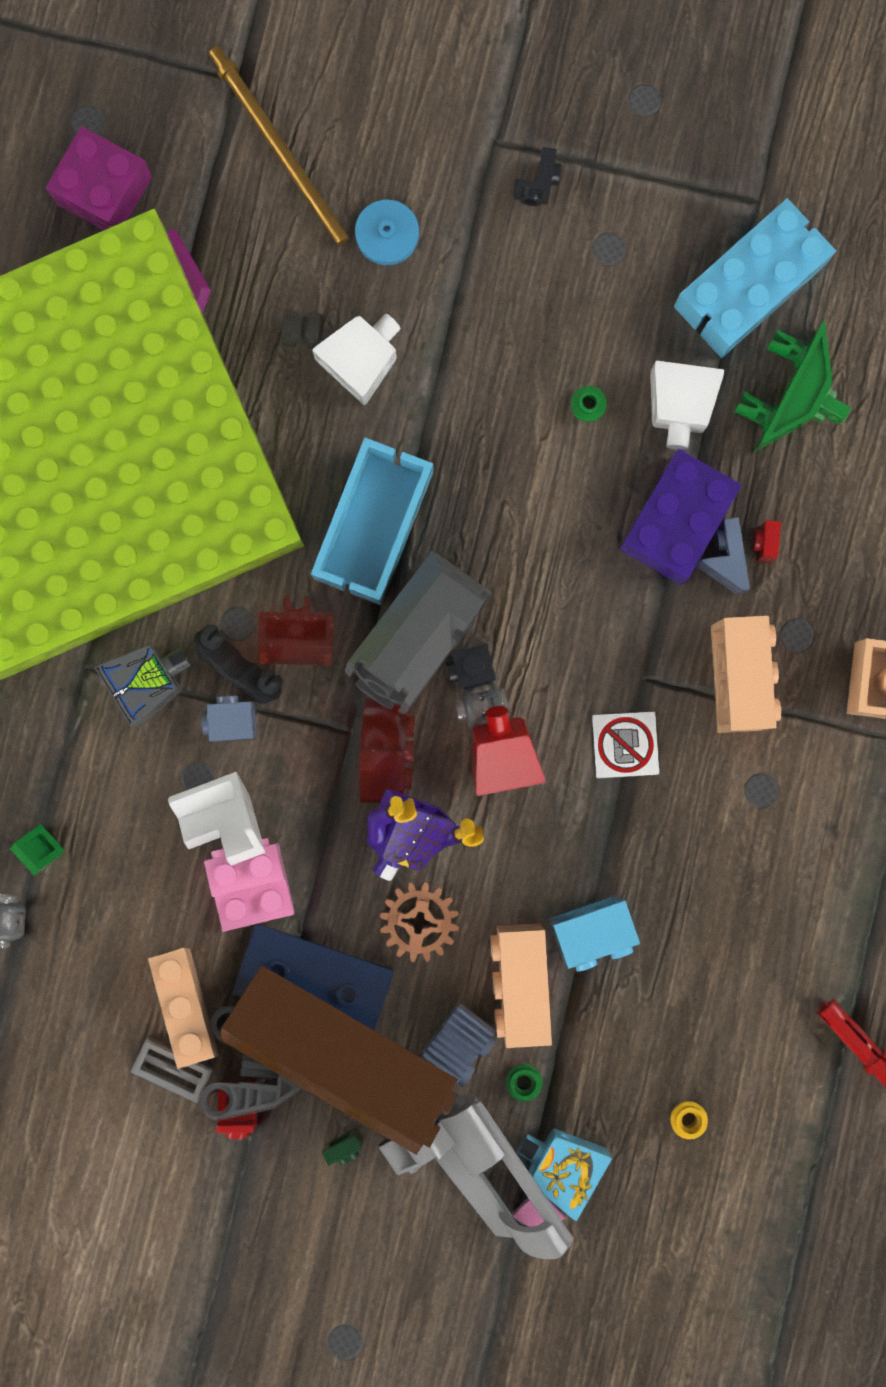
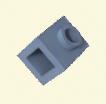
[201,696,257,742]

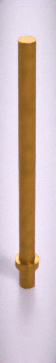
[209,46,349,246]

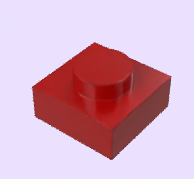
[752,520,781,563]

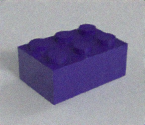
[619,449,742,585]

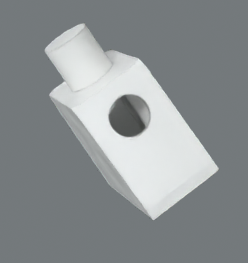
[312,314,401,405]
[650,361,724,450]

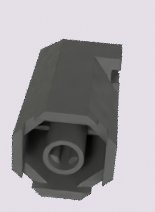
[345,550,492,714]

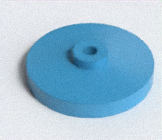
[355,200,419,265]

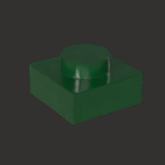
[322,1127,364,1166]

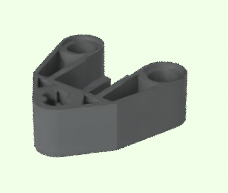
[201,1006,303,1121]

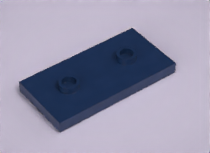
[232,923,395,1030]

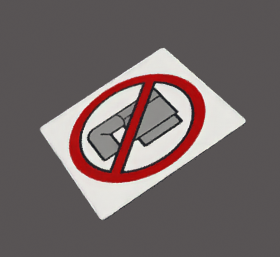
[592,712,659,778]

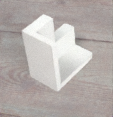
[168,772,266,866]

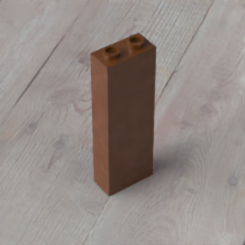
[220,965,458,1155]

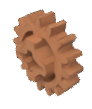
[380,881,459,962]

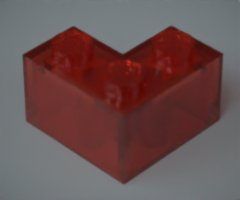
[360,699,415,803]

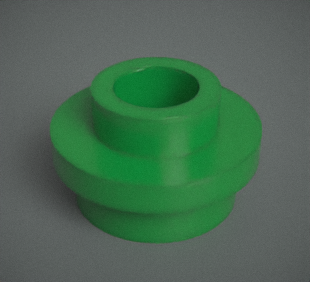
[570,386,607,422]
[506,1063,543,1102]

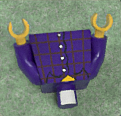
[367,788,484,881]

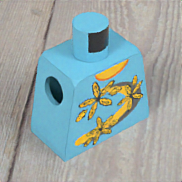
[516,1129,612,1221]

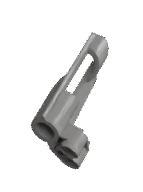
[378,1093,574,1259]

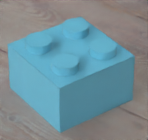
[548,895,640,972]

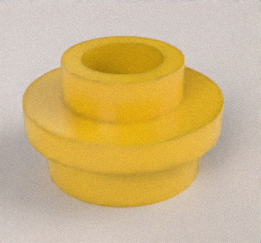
[670,1101,708,1139]

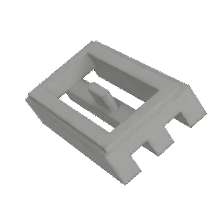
[131,1036,214,1103]

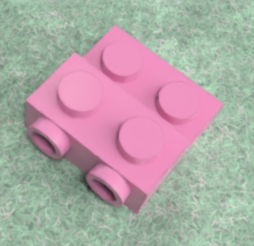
[204,838,295,932]

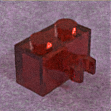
[258,596,333,666]

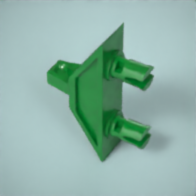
[734,319,851,453]

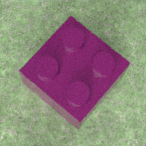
[45,126,152,230]

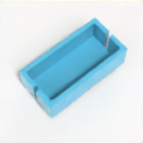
[674,198,836,359]
[311,437,433,605]

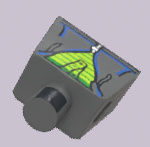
[95,645,191,728]

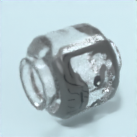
[455,682,510,731]
[0,894,26,948]

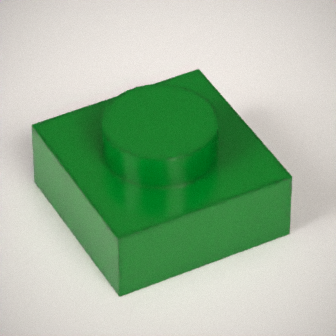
[10,824,65,876]

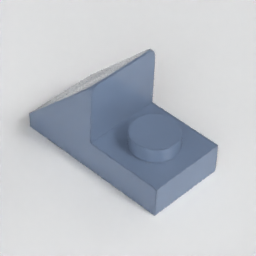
[696,517,750,595]

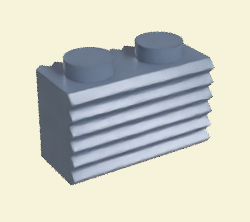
[418,1000,497,1089]

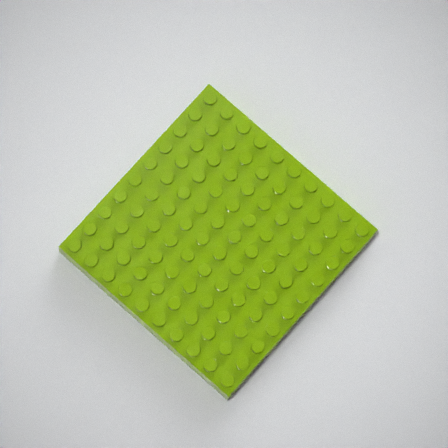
[0,208,305,680]

